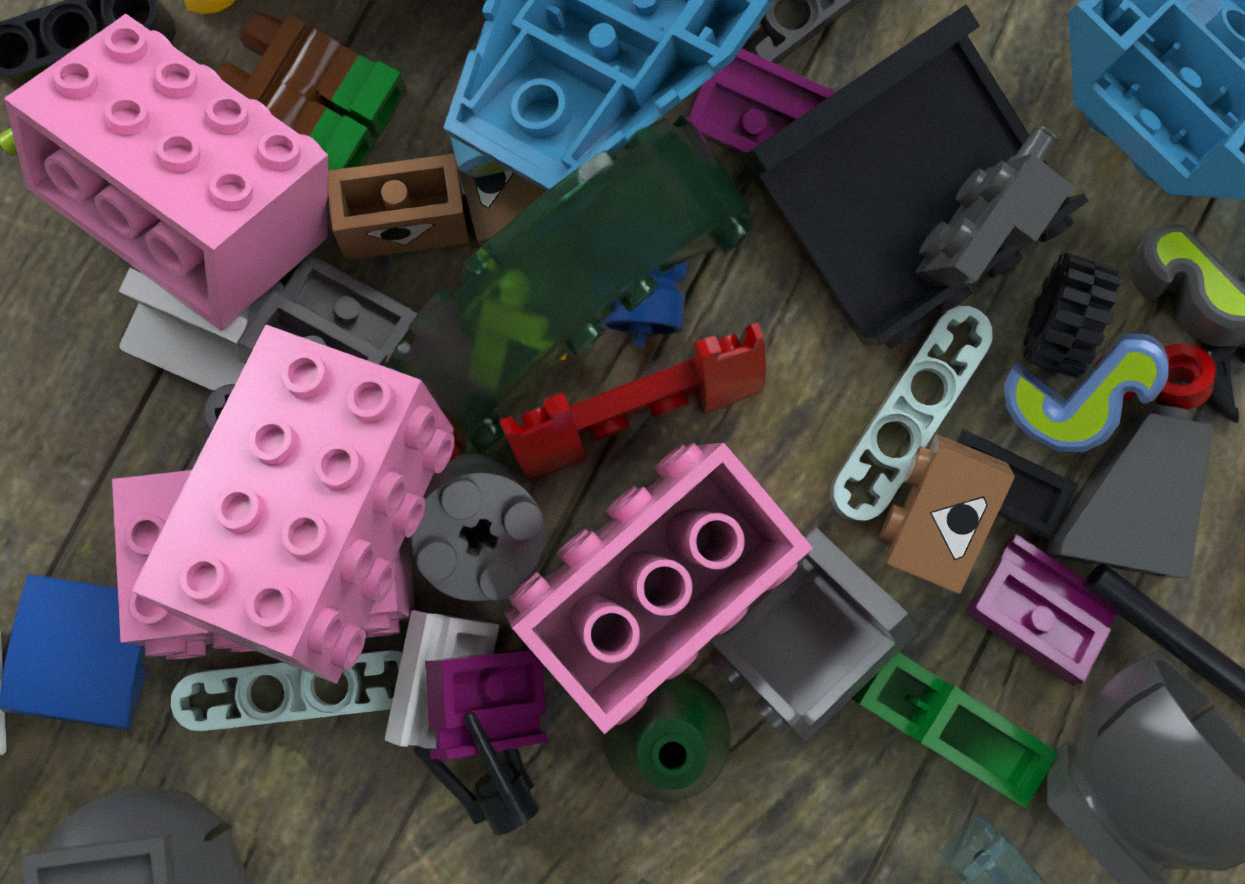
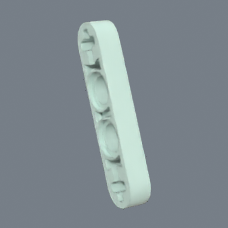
[830,306,993,521]
[170,649,403,731]

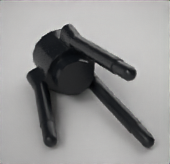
[414,711,539,835]

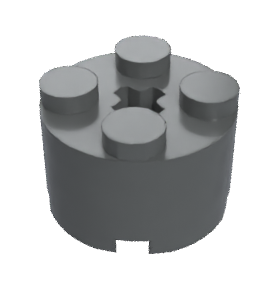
[408,454,545,601]

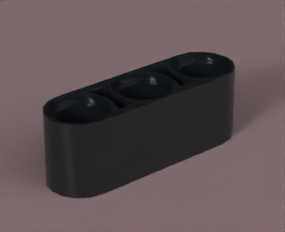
[0,0,176,90]

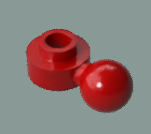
[1093,343,1216,410]

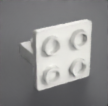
[119,268,285,391]

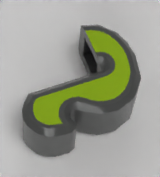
[1130,224,1245,346]

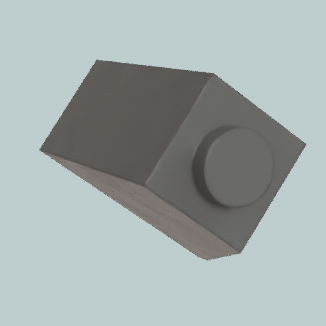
[1043,406,1214,579]

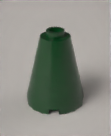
[603,674,731,802]

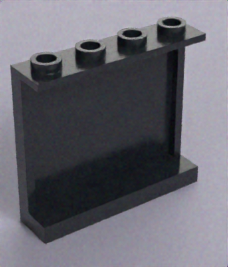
[741,4,1089,349]

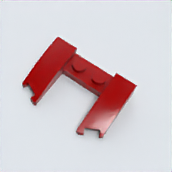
[500,322,766,481]

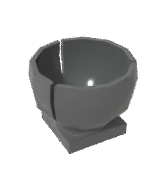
[1047,651,1245,884]
[21,785,246,884]

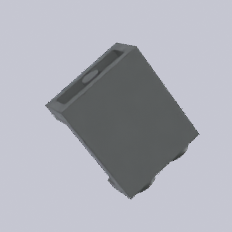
[709,527,918,743]

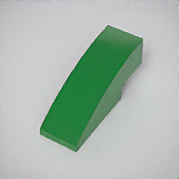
[851,652,1059,809]

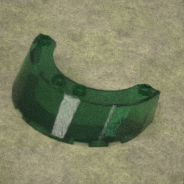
[391,115,753,454]

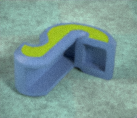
[1004,333,1168,452]

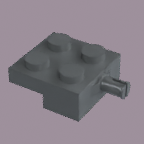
[915,125,1075,287]
[238,254,419,368]

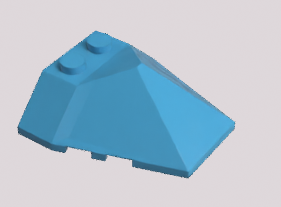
[444,0,771,198]
[1068,0,1245,200]

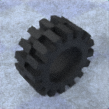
[1023,252,1120,378]

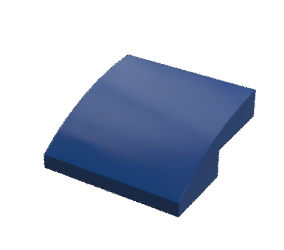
[0,574,147,731]

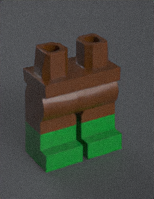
[217,11,407,171]

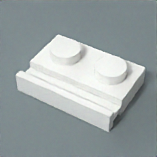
[385,610,499,748]

